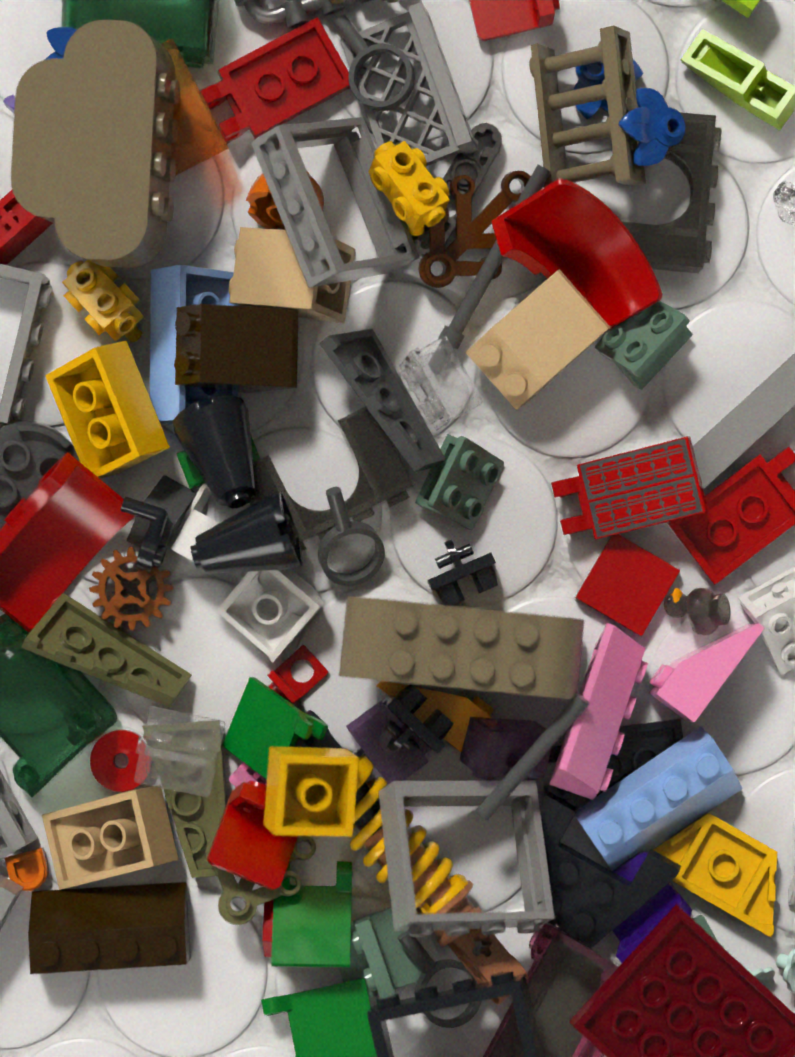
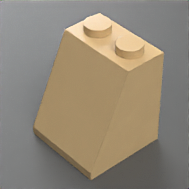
[229,227,355,323]

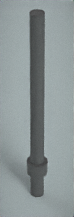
[427,164,551,374]

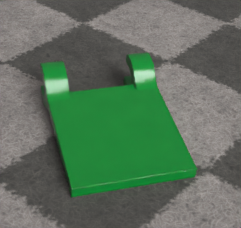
[222,677,328,780]
[271,861,353,967]
[261,978,377,1057]

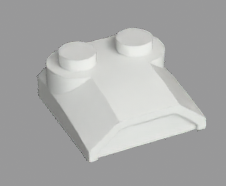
[215,569,324,662]

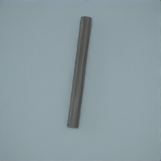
[476,693,589,821]

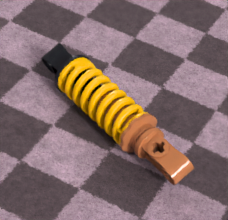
[294,710,528,1005]

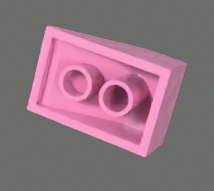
[649,623,765,723]

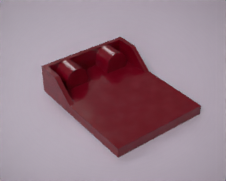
[569,904,795,1057]

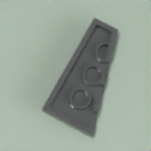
[319,329,446,472]

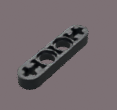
[411,123,502,257]

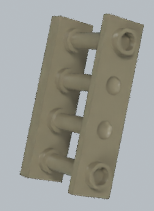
[529,25,646,188]

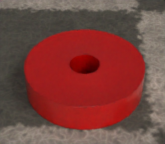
[90,730,153,792]

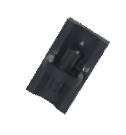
[427,540,498,606]
[381,684,454,754]

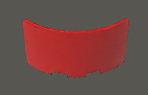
[491,179,662,330]
[0,452,134,632]

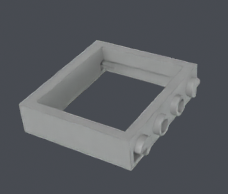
[251,117,420,288]
[0,264,52,425]
[379,780,555,937]

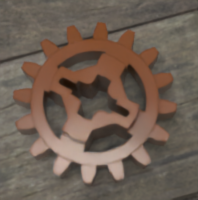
[89,547,174,631]

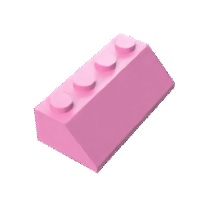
[549,623,648,800]

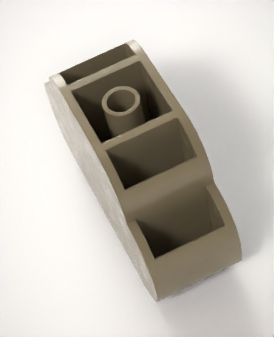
[11,20,180,268]
[339,596,584,699]

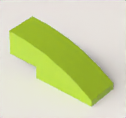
[680,29,795,130]

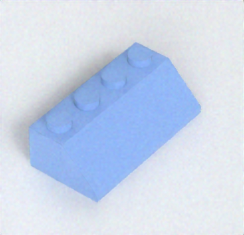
[150,265,238,424]
[575,726,743,871]

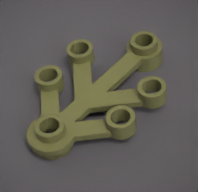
[205,808,316,925]

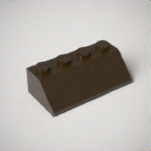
[28,882,191,974]

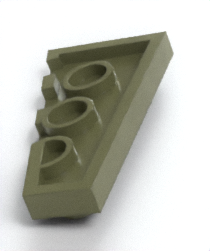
[21,593,192,707]
[142,720,226,878]

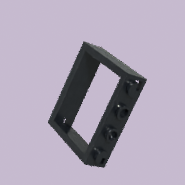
[367,971,544,1057]

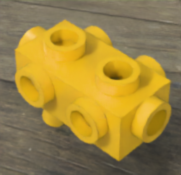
[368,141,450,236]
[62,260,144,342]

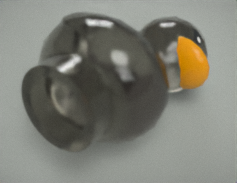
[664,587,731,636]

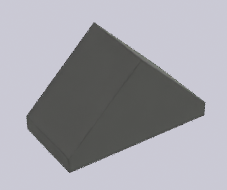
[126,474,197,548]

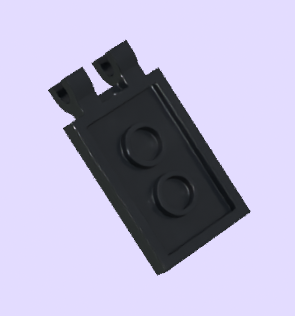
[540,719,683,810]

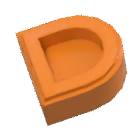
[4,847,49,891]

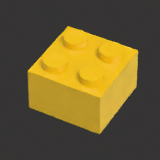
[264,746,359,837]

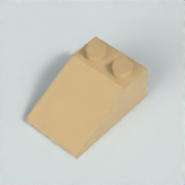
[466,269,610,410]
[42,784,179,890]

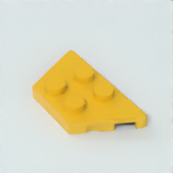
[653,812,777,938]

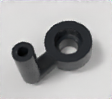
[121,496,168,573]

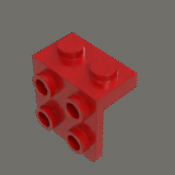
[469,0,560,41]
[207,781,298,890]

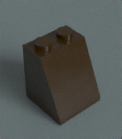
[174,304,298,393]

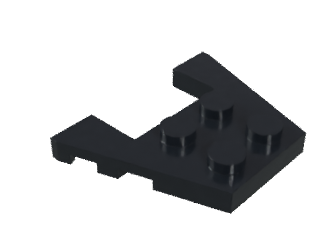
[540,791,681,948]

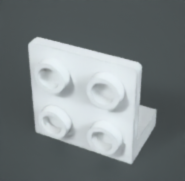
[738,566,795,675]

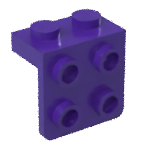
[612,852,692,963]

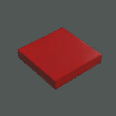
[575,534,680,637]

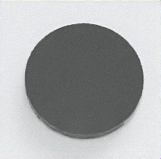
[0,421,80,529]

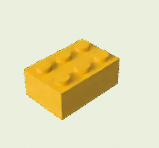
[45,340,170,479]

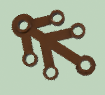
[418,171,531,288]

